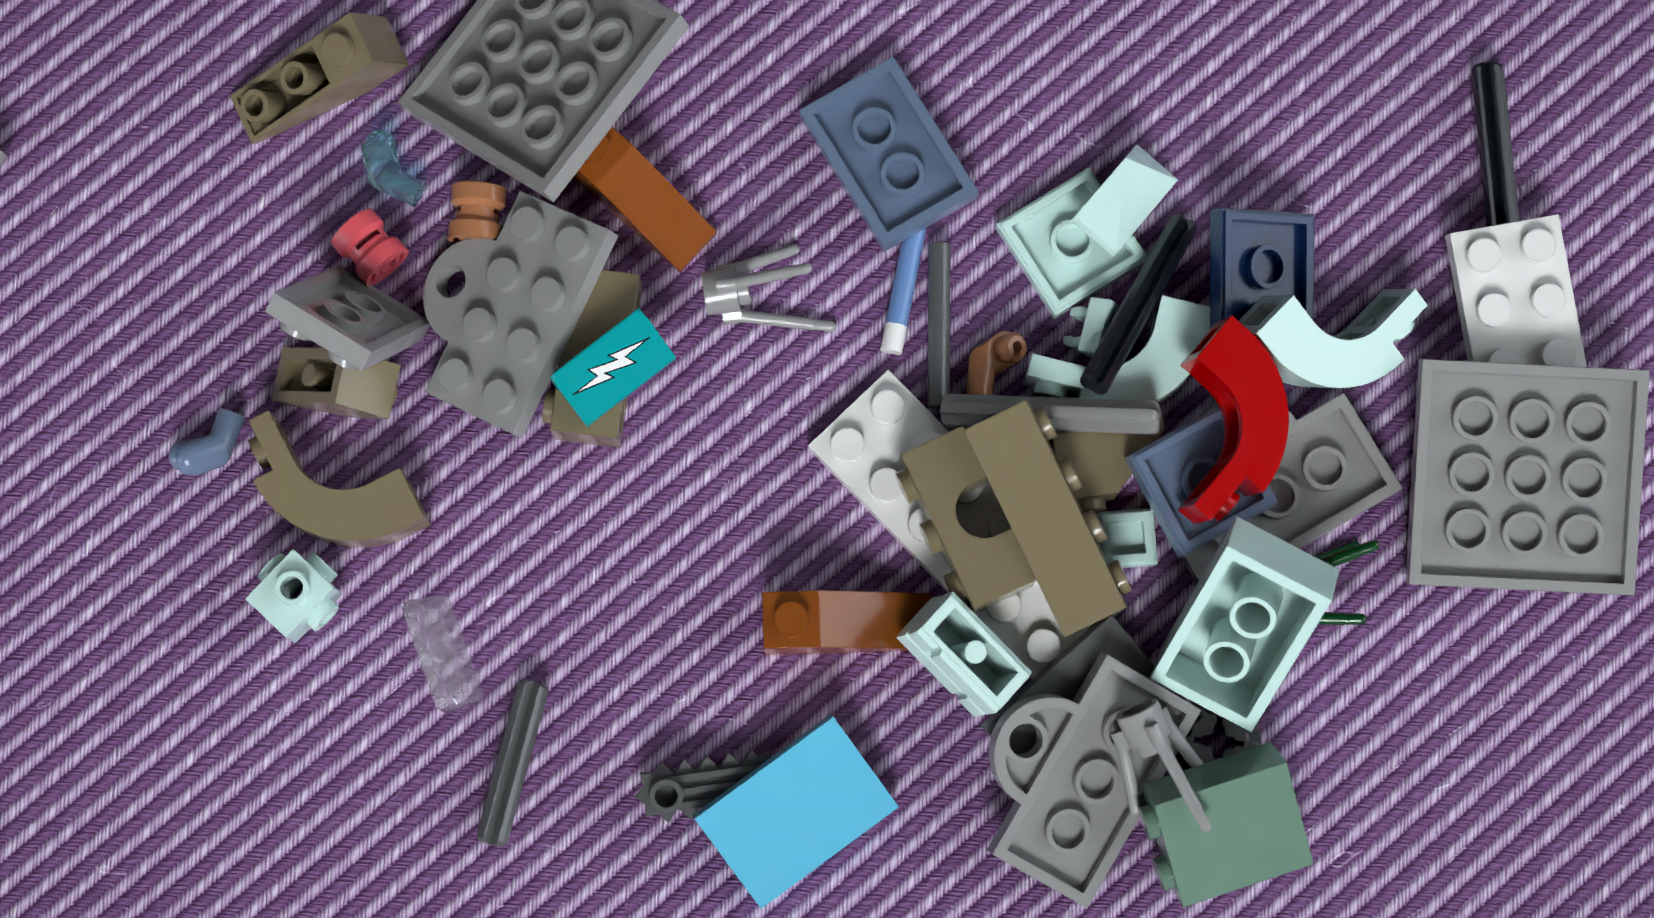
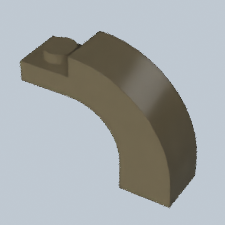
[248,410,431,548]

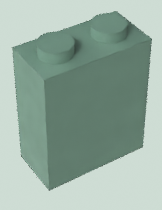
[1138,742,1314,908]

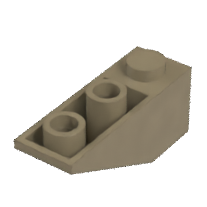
[230,12,409,144]

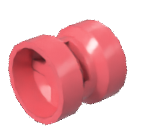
[330,208,409,286]

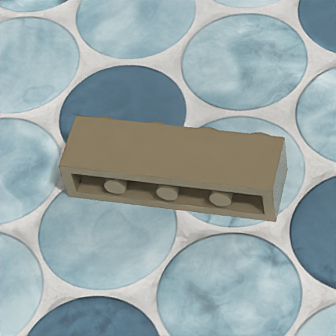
[964,400,1133,637]

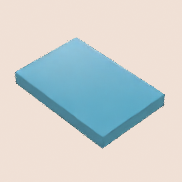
[693,714,899,909]

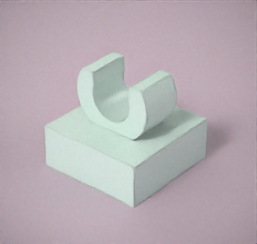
[1063,297,1120,359]

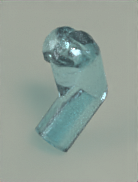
[361,130,426,207]

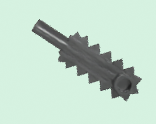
[633,749,771,823]

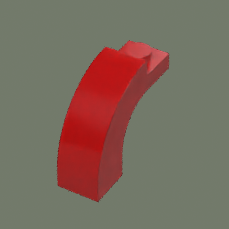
[1177,315,1289,525]

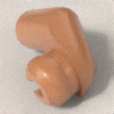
[966,331,1027,395]

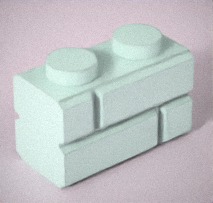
[896,592,1032,717]

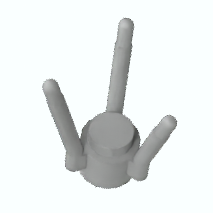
[702,244,836,332]
[1110,698,1211,832]

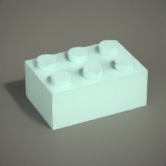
[1150,517,1339,732]

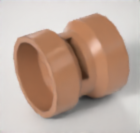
[447,181,507,244]

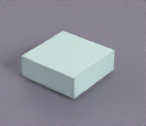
[1096,508,1158,568]

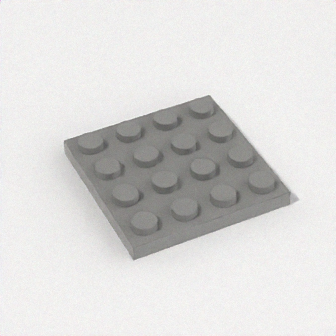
[397,0,689,202]
[1405,359,1650,596]

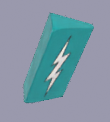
[550,308,676,428]

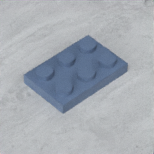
[799,57,979,252]

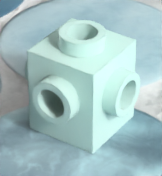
[245,549,342,643]

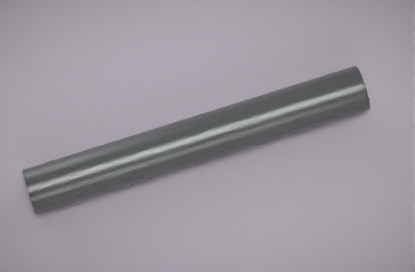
[928,242,950,409]

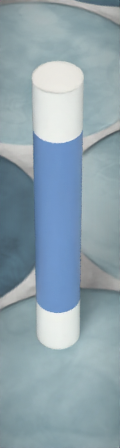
[880,228,926,355]

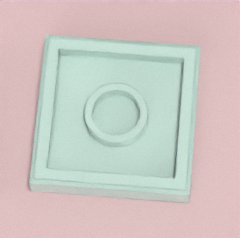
[995,167,1148,319]

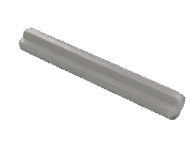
[940,394,1162,434]

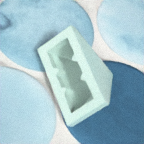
[1071,144,1178,256]

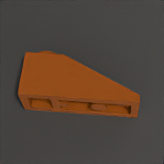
[573,127,717,273]
[762,590,931,655]

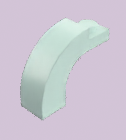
[1239,289,1428,388]
[1023,295,1210,404]

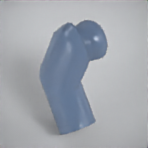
[169,408,245,476]

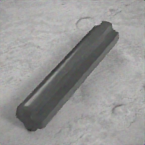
[477,680,548,847]

